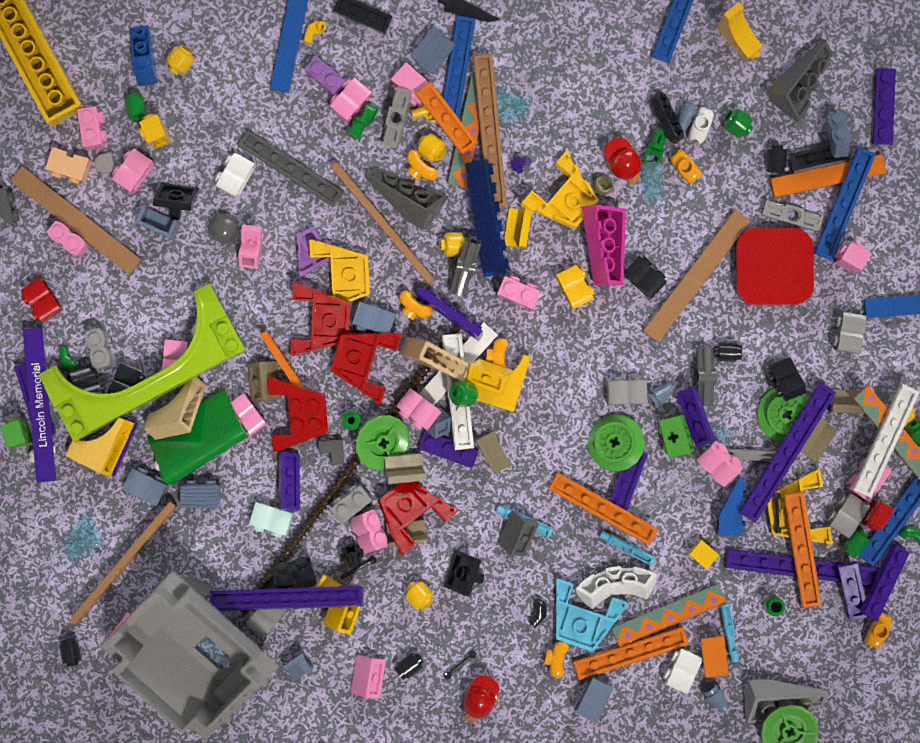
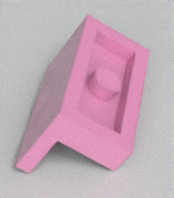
[351,655,386,698]

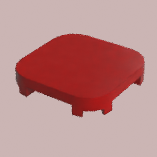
[735,228,814,306]

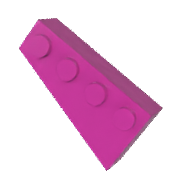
[582,205,626,286]

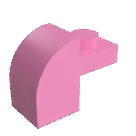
[238,224,263,269]

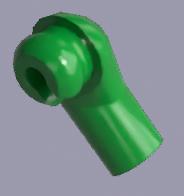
[59,347,80,370]
[899,526,920,546]

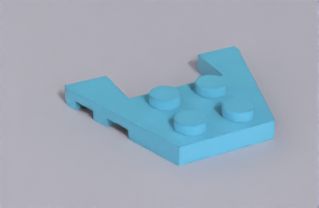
[556,578,629,652]

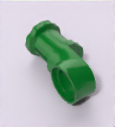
[346,104,378,141]
[642,129,667,169]

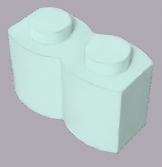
[249,502,294,538]

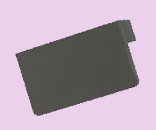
[498,511,539,556]

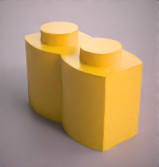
[555,265,595,310]

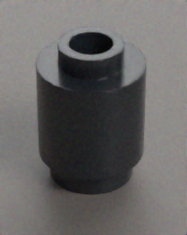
[767,145,787,173]
[714,342,742,362]
[59,638,82,667]
[394,652,424,680]

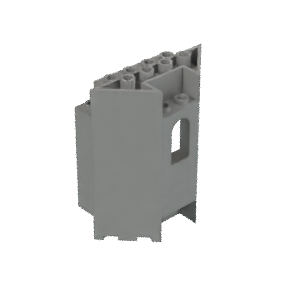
[101,571,279,740]

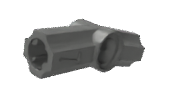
[449,237,481,296]
[694,347,717,406]

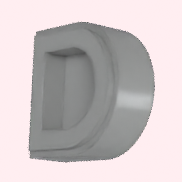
[94,153,115,174]

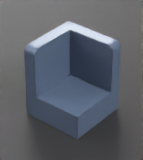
[423,405,451,439]
[282,652,313,681]

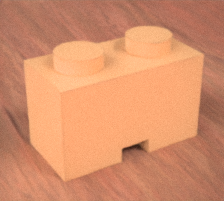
[45,147,92,185]

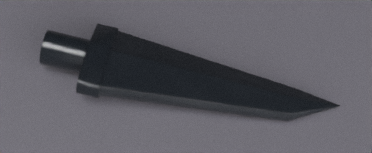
[437,0,501,23]

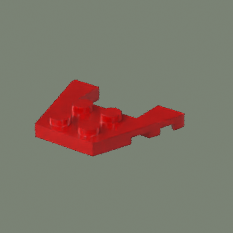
[290,282,350,356]
[331,333,402,405]
[268,377,328,452]
[378,482,458,556]

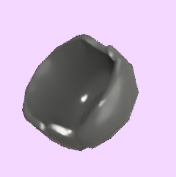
[208,213,239,244]

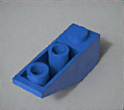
[130,25,158,87]
[716,478,747,536]

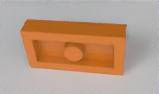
[701,635,729,678]

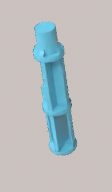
[496,506,553,537]
[599,531,655,566]
[719,603,739,663]

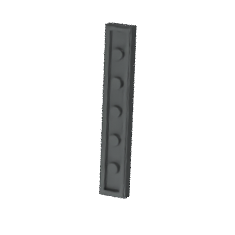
[238,130,344,208]

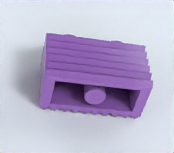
[305,56,346,97]

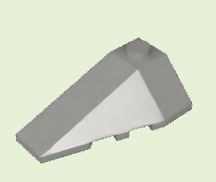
[744,679,829,723]

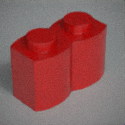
[21,277,63,323]
[862,500,894,531]

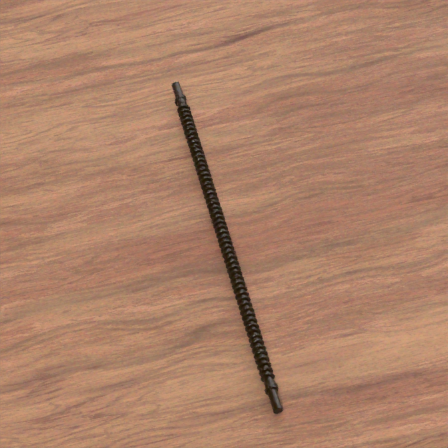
[240,325,461,614]

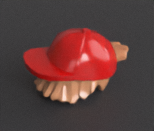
[604,137,641,185]
[463,675,500,723]

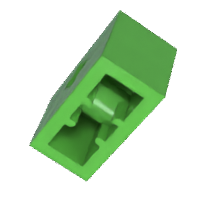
[658,415,695,458]
[0,418,33,448]

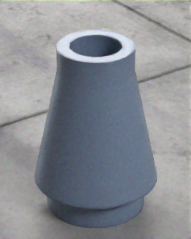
[678,101,698,131]
[647,382,676,408]
[703,683,730,713]

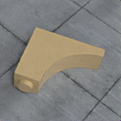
[399,337,471,381]
[144,377,206,440]

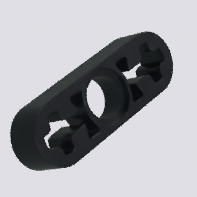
[650,91,684,144]

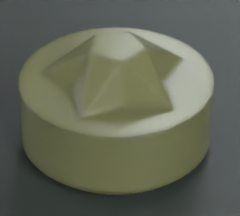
[593,175,613,196]

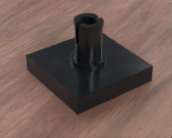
[153,183,199,220]
[443,550,484,597]

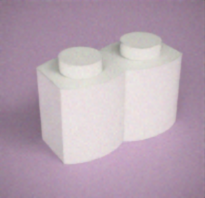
[215,153,256,199]
[663,648,703,694]

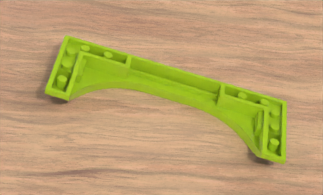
[39,283,246,442]

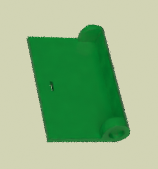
[147,390,250,485]

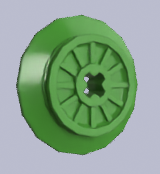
[757,389,809,443]
[588,414,645,472]
[356,415,410,471]
[761,705,819,743]

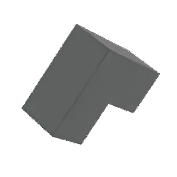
[318,440,345,465]

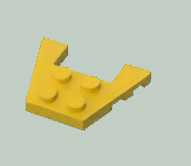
[520,151,599,229]
[309,239,370,302]
[767,469,833,544]

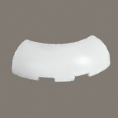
[576,566,657,609]

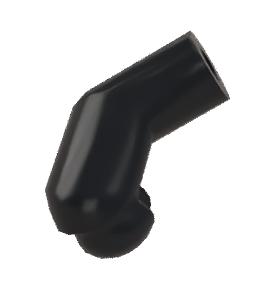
[528,599,547,628]

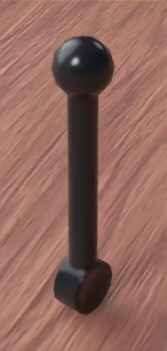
[773,493,781,533]
[340,557,377,579]
[444,651,477,679]

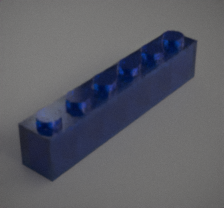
[465,159,510,277]

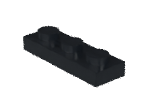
[333,0,393,35]
[789,145,850,174]

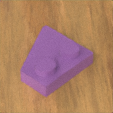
[297,226,331,278]

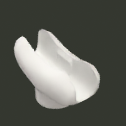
[688,107,714,144]

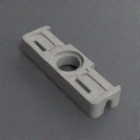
[381,87,413,148]
[762,199,823,232]

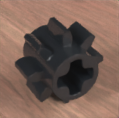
[339,544,364,568]

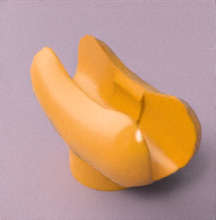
[670,149,702,184]
[407,150,438,181]
[399,291,433,320]
[486,338,508,368]
[864,612,892,649]
[544,641,569,679]

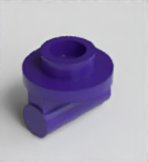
[511,155,532,174]

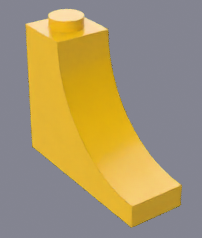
[716,2,763,62]
[475,355,531,412]
[66,417,135,476]

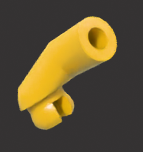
[302,20,327,45]
[411,106,436,122]

